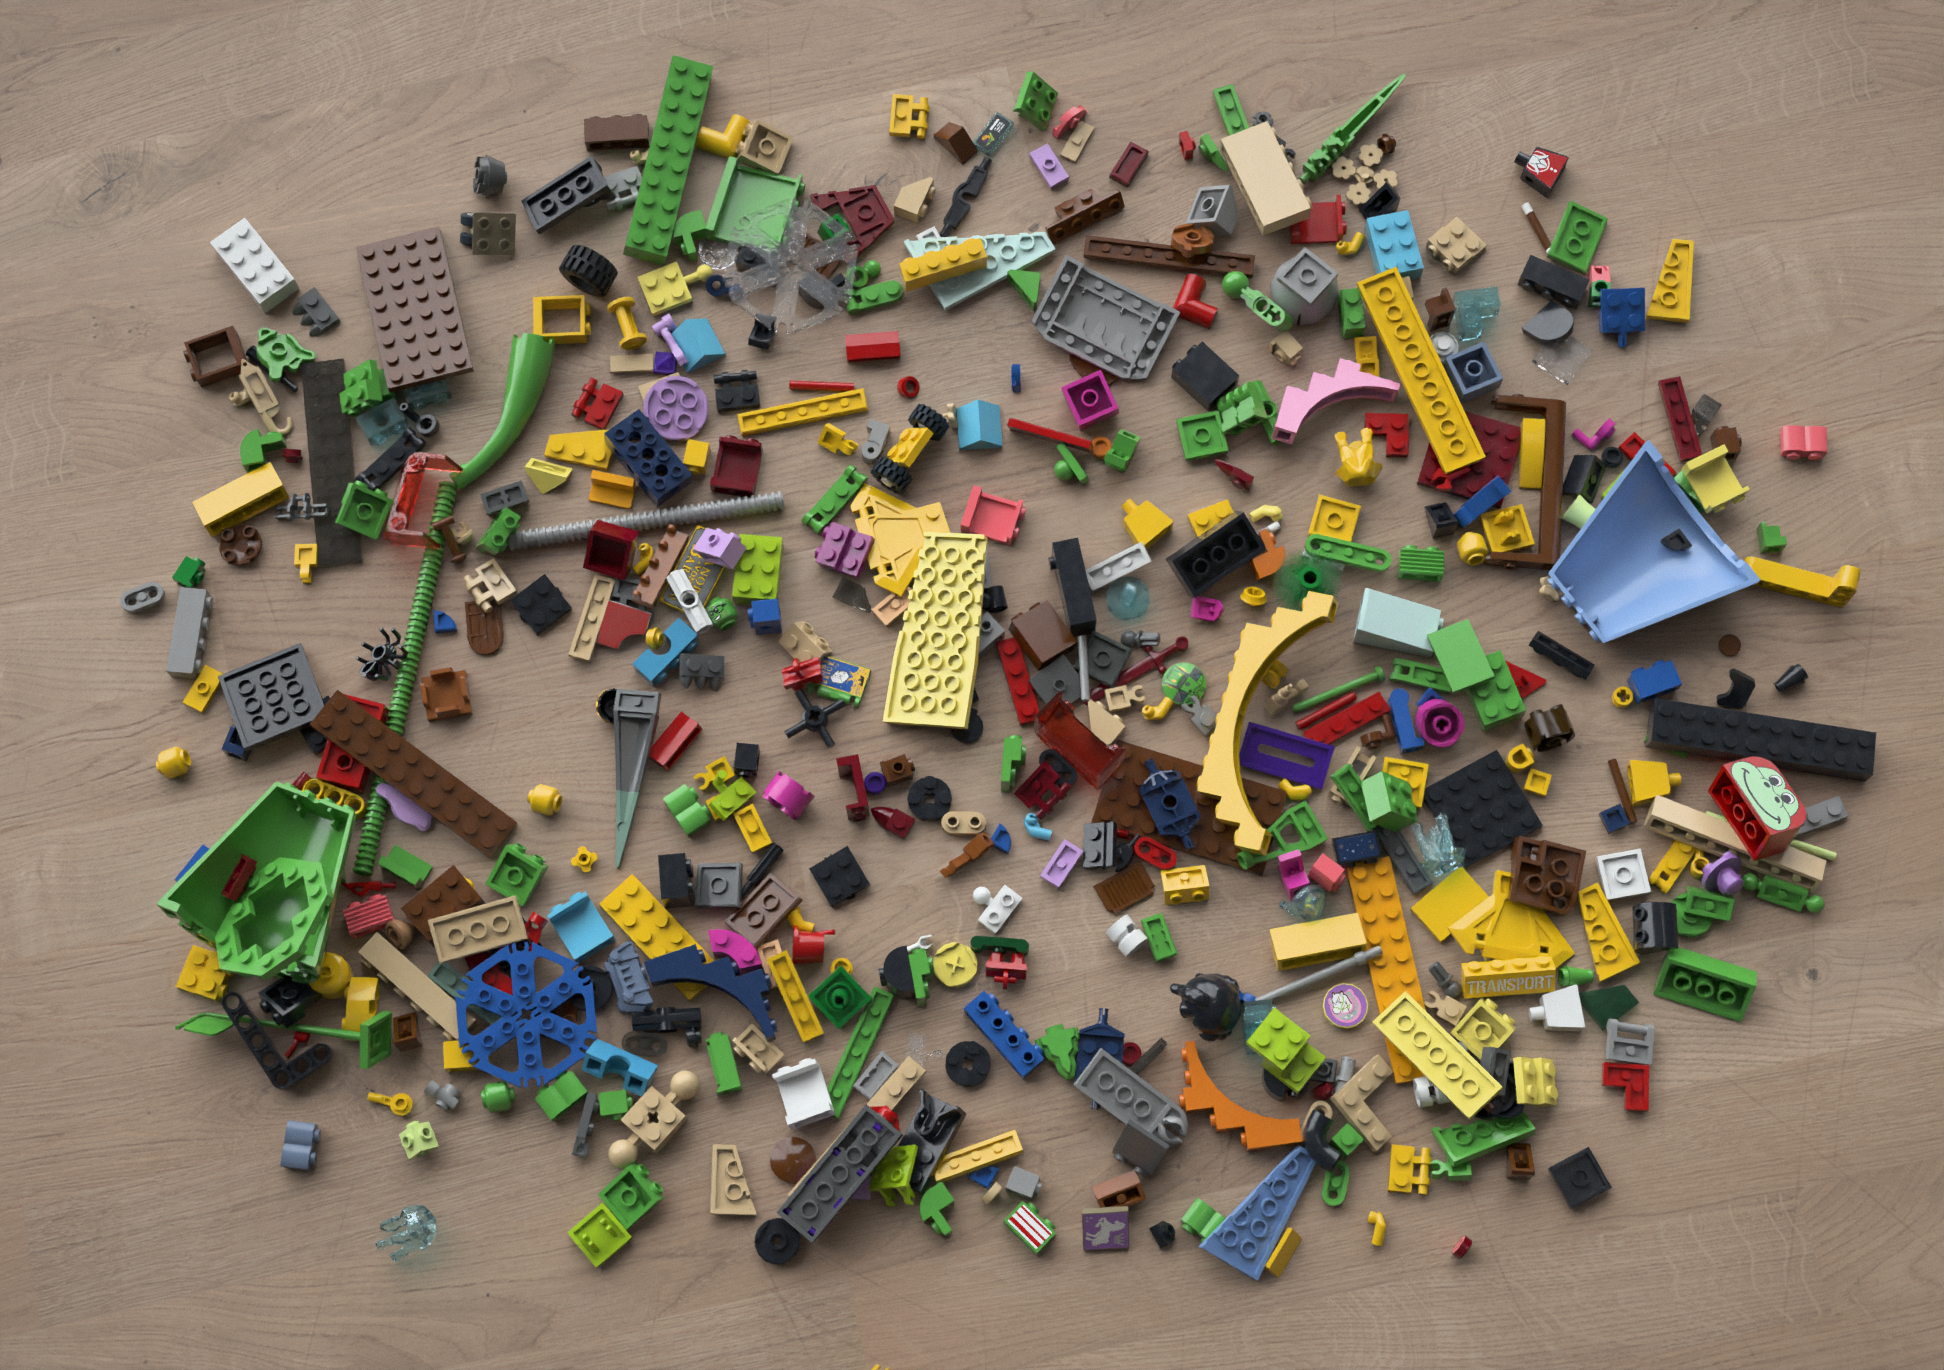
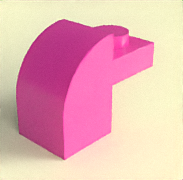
[1277,849,1313,905]

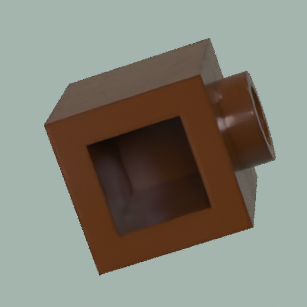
[1710,426,1742,460]

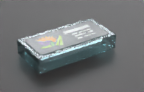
[973,111,1014,157]

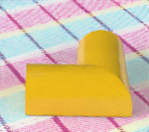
[696,114,751,159]

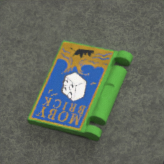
[808,655,871,708]

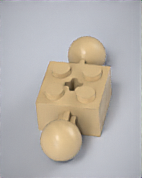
[608,1070,700,1169]

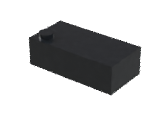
[1165,511,1266,597]
[1048,538,1097,637]

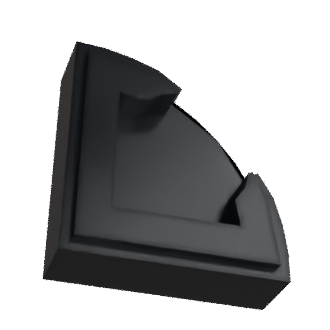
[1660,528,1692,551]

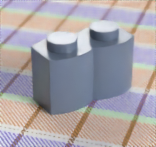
[280,1120,321,1171]

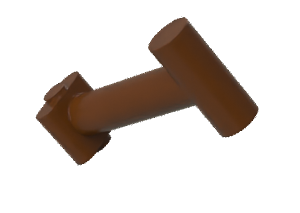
[432,515,466,563]

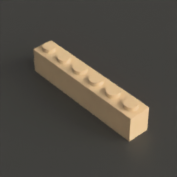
[359,932,479,1041]

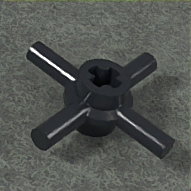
[784,689,846,749]

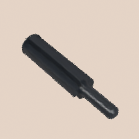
[246,345,298,392]
[741,842,784,900]

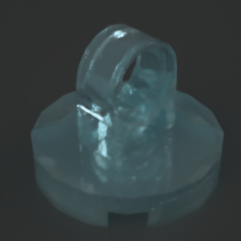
[1106,576,1150,620]

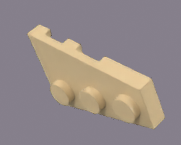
[710,1144,757,1216]

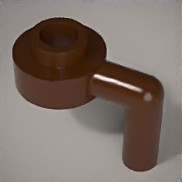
[1360,714,1396,750]

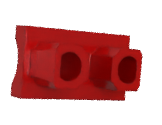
[781,657,823,691]
[986,952,1027,990]

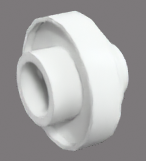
[1430,332,1459,364]

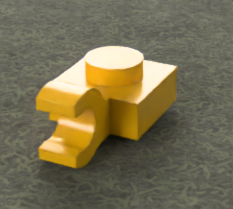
[817,423,859,456]
[294,544,319,583]

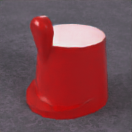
[792,925,835,965]

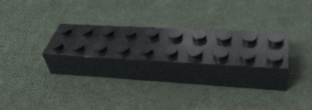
[1645,698,1876,782]

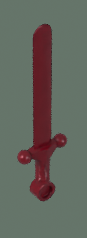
[1082,636,1188,705]

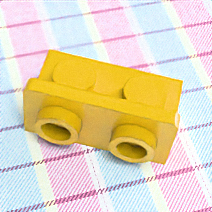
[1161,865,1209,905]

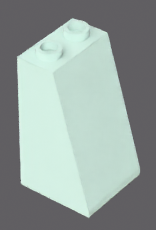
[1353,588,1444,658]

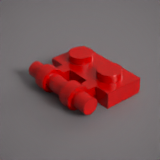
[571,377,624,430]

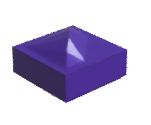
[653,351,677,375]

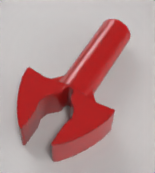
[1431,465,1470,492]

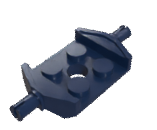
[1138,758,1201,851]
[1075,1008,1125,1110]

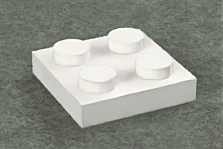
[1595,849,1651,901]

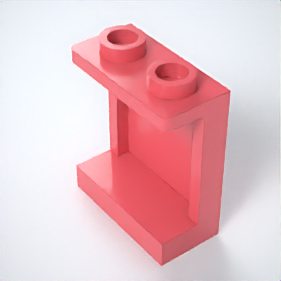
[961,485,1026,546]

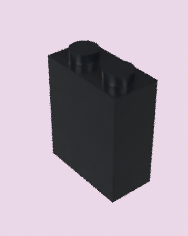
[1171,341,1239,411]

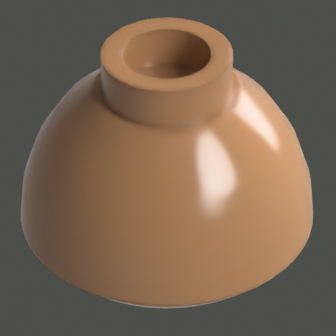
[385,920,416,950]

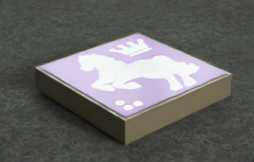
[1082,1206,1130,1251]

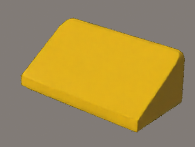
[1264,1227,1301,1277]

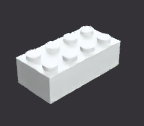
[210,218,299,313]

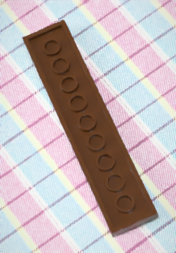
[310,690,517,859]

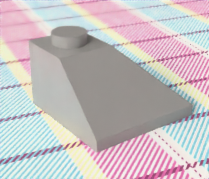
[1185,185,1238,236]

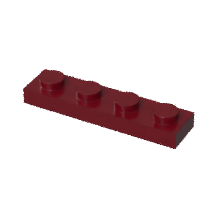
[1658,376,1702,463]

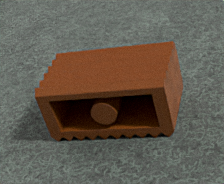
[1092,1170,1146,1208]

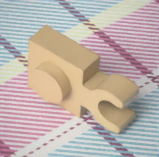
[1104,685,1145,713]
[1424,991,1467,1027]

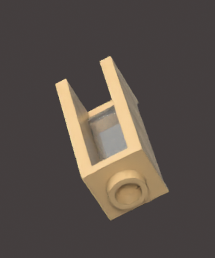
[1329,746,1377,807]

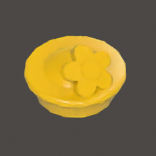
[1240,587,1267,606]

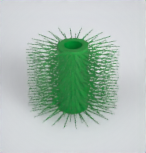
[1272,546,1343,612]

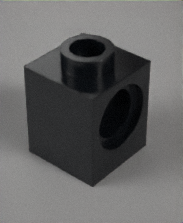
[734,743,760,778]

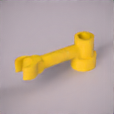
[1690,848,1709,879]

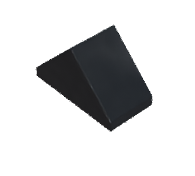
[1358,182,1400,219]
[1425,502,1458,539]

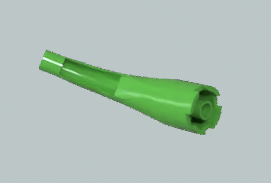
[449,333,555,490]

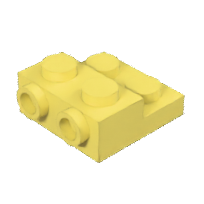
[1450,998,1516,1060]
[1513,1057,1558,1107]

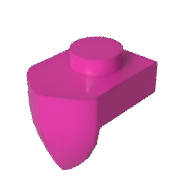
[1190,596,1224,622]

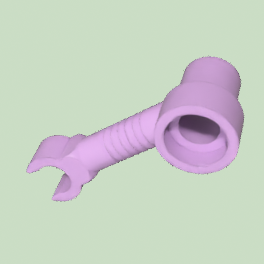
[652,314,688,366]

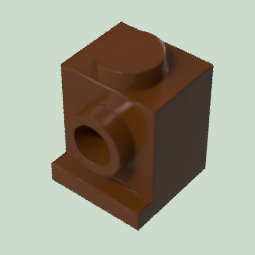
[880,754,915,788]

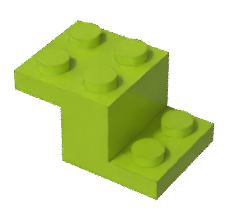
[1246,1008,1326,1094]

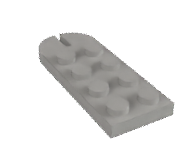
[1074,1048,1188,1148]

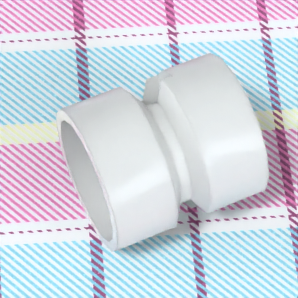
[1105,914,1148,957]
[1413,1077,1451,1108]

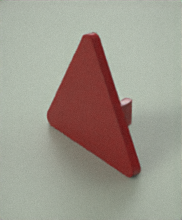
[1505,660,1546,699]

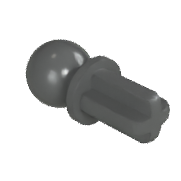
[1121,630,1161,648]
[1429,962,1462,999]

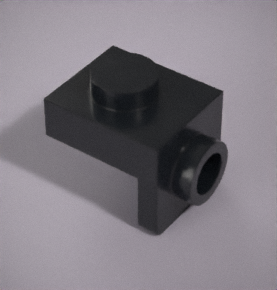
[748,313,777,350]

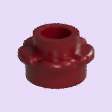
[281,449,303,463]
[1312,1082,1334,1101]

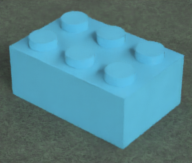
[1364,210,1424,280]

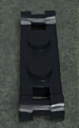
[355,428,426,492]

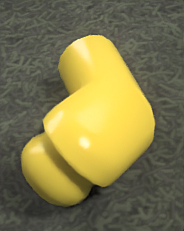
[1249,505,1283,523]

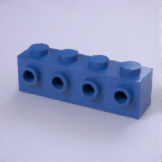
[964,991,1044,1080]

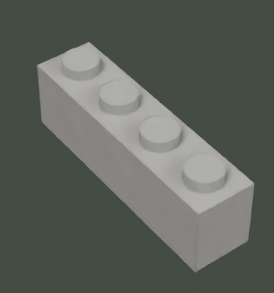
[166,587,213,679]

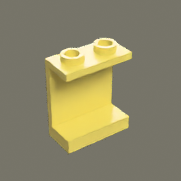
[1681,444,1750,514]

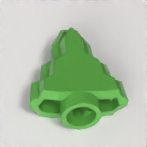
[1034,1024,1080,1080]

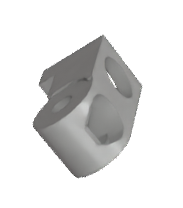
[861,419,891,464]

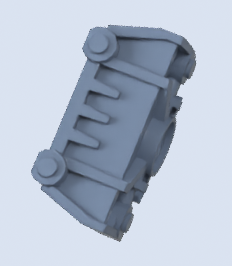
[603,941,653,1014]

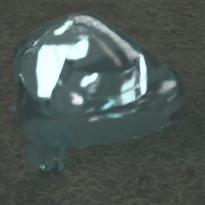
[1279,884,1327,921]

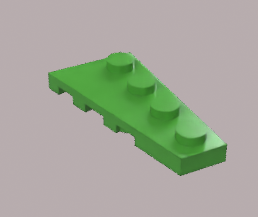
[1432,1112,1536,1167]

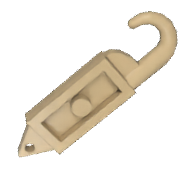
[239,359,293,436]

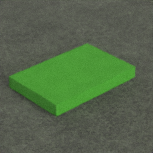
[1546,201,1608,275]
[1427,619,1495,695]

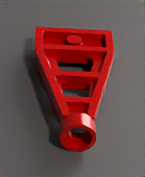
[482,912,548,996]

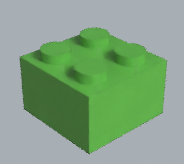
[1361,771,1418,832]

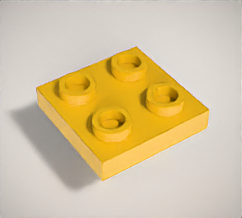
[1479,504,1535,553]

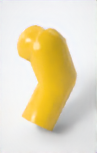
[1336,232,1365,256]
[1142,697,1174,720]
[1278,779,1312,800]

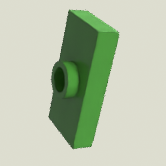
[1140,913,1178,963]

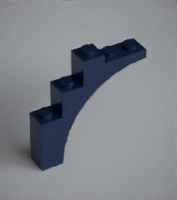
[644,944,778,1042]

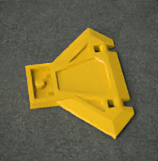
[850,483,950,597]
[1447,870,1575,968]

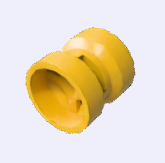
[1261,660,1289,689]

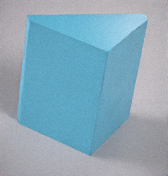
[672,318,726,374]
[957,400,1002,450]

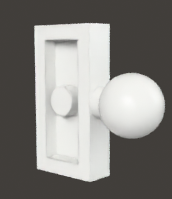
[973,885,1022,934]

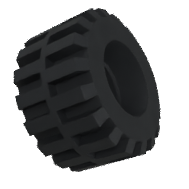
[559,245,618,297]

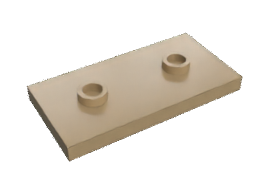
[428,895,528,964]

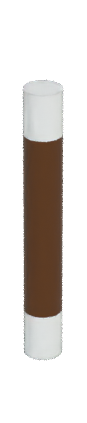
[1521,202,1551,260]

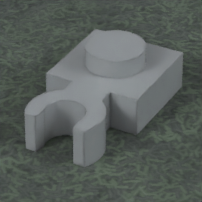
[1181,695,1217,736]

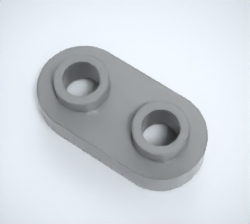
[120,582,165,613]

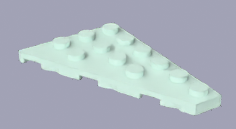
[904,232,1055,311]

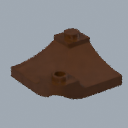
[1507,836,1586,916]

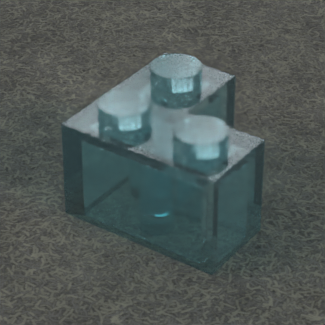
[1452,286,1501,341]
[1241,999,1277,1055]

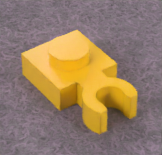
[693,756,736,790]

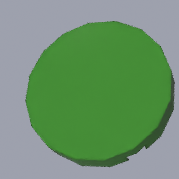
[1671,892,1713,938]

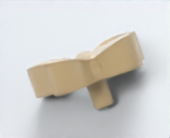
[943,403,958,429]
[1539,576,1559,602]

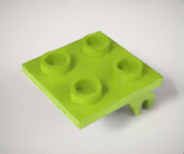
[868,1145,918,1207]

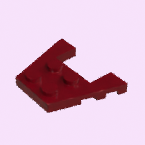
[810,185,895,266]

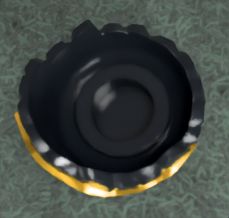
[596,688,617,724]

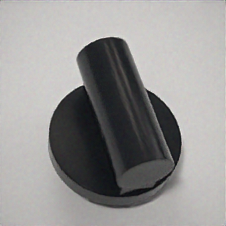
[1149,1221,1175,1249]

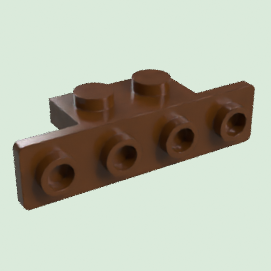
[1045,189,1125,245]

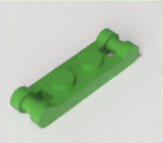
[801,464,868,535]

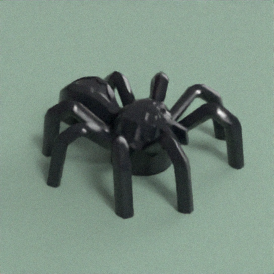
[356,627,409,681]

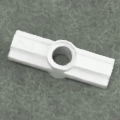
[666,569,713,634]

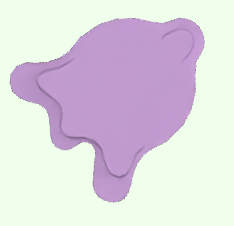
[376,783,432,832]

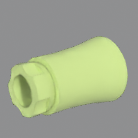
[1562,494,1595,529]

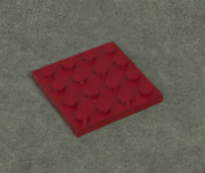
[1417,411,1521,509]

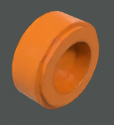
[1091,436,1112,459]

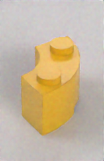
[342,977,380,1041]

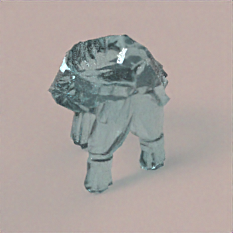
[1410,814,1467,876]
[375,1204,437,1262]

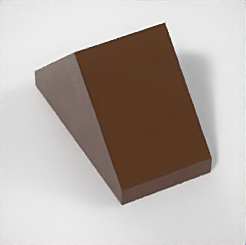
[934,122,978,165]
[393,1012,423,1052]
[1506,1143,1535,1180]

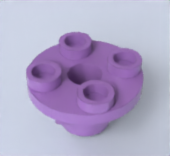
[1702,851,1744,895]

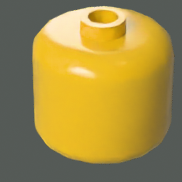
[309,952,354,999]

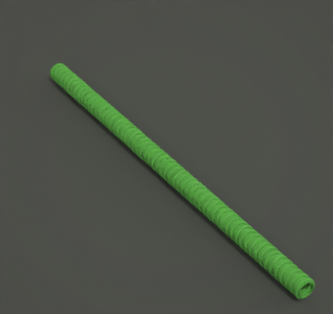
[353,481,458,876]

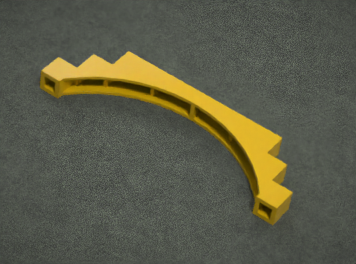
[1197,591,1339,856]

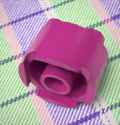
[1415,699,1465,747]
[763,771,815,821]

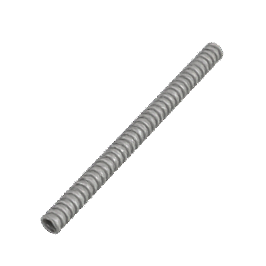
[508,491,785,551]

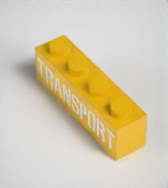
[1461,956,1556,999]

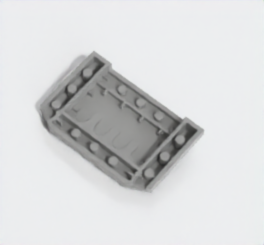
[1032,255,1180,380]

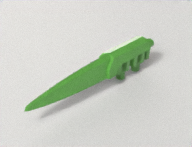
[1299,74,1406,184]

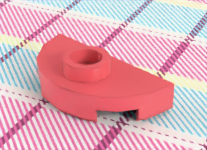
[1052,105,1087,139]

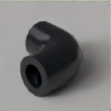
[1303,1109,1342,1173]

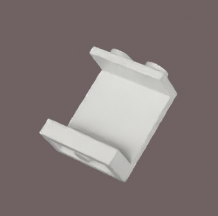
[772,1058,835,1130]

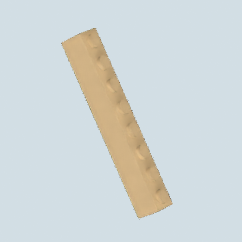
[1644,795,1826,893]

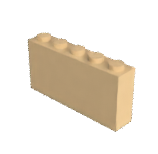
[1220,121,1312,236]

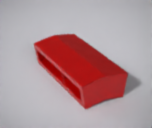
[845,331,901,362]
[649,711,703,771]

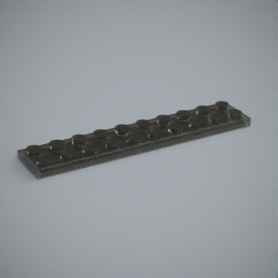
[301,358,363,568]

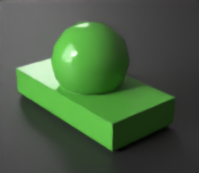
[1054,442,1090,486]

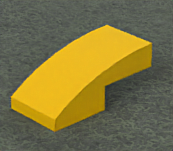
[1354,336,1380,377]

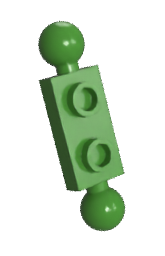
[1742,873,1825,913]

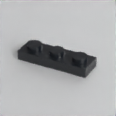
[1528,631,1595,680]

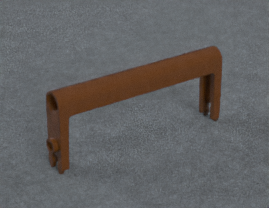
[1484,394,1566,570]

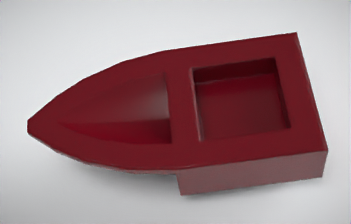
[1214,460,1254,491]
[871,807,915,839]

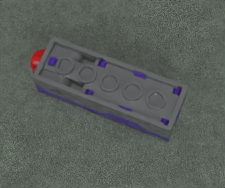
[776,1104,903,1243]

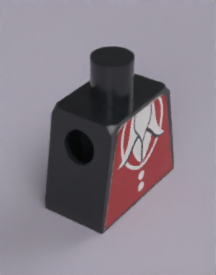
[1514,147,1569,198]

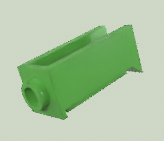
[705,1032,743,1096]

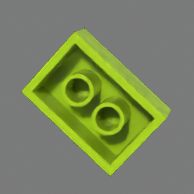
[732,534,784,606]

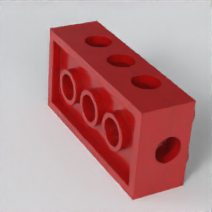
[316,694,389,794]

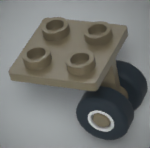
[460,212,516,256]

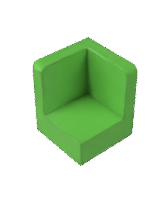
[1757,522,1787,553]

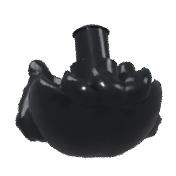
[1170,973,1241,1042]

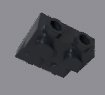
[258,976,323,1028]

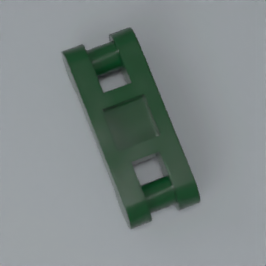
[970,936,1029,956]

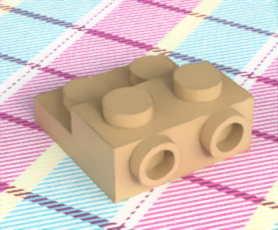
[735,119,794,174]
[1426,216,1487,275]

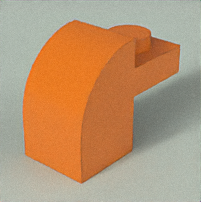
[1248,529,1285,581]

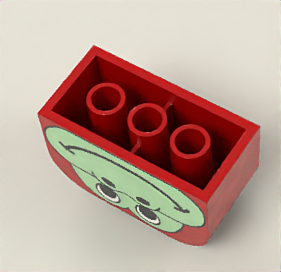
[1708,757,1806,861]

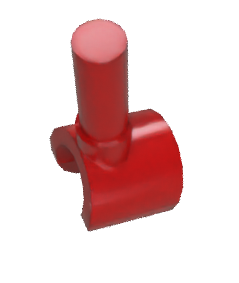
[285,1031,311,1058]

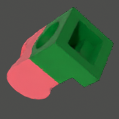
[1588,265,1611,307]

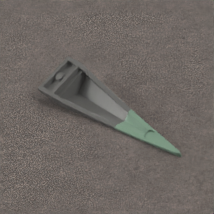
[614,689,662,869]

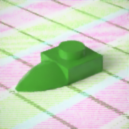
[1198,133,1229,172]

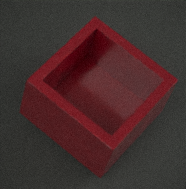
[583,520,639,580]

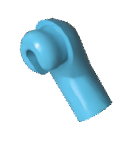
[1024,813,1052,841]

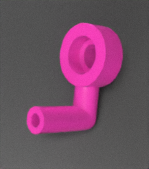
[1572,418,1616,450]

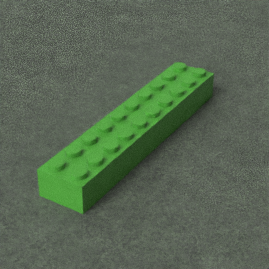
[623,55,714,266]

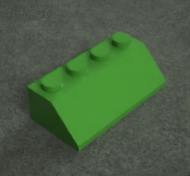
[1653,947,1757,1022]

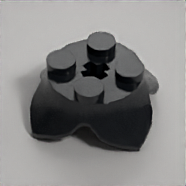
[1474,1061,1524,1120]

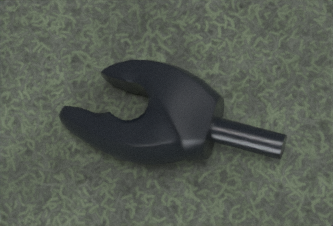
[1102,834,1141,872]

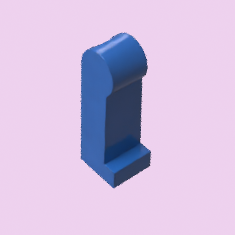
[1454,475,1512,529]
[1388,689,1425,754]

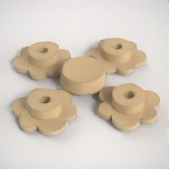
[1332,144,1398,205]

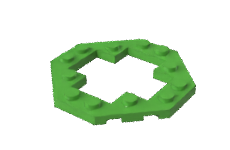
[215,857,333,980]

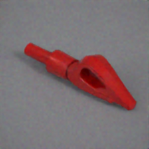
[342,880,396,896]

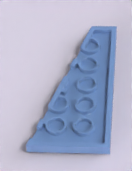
[1199,1146,1316,1281]

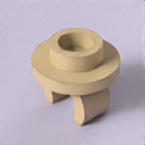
[451,521,474,545]

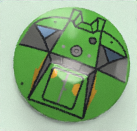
[1162,663,1206,706]

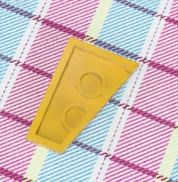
[544,429,613,471]

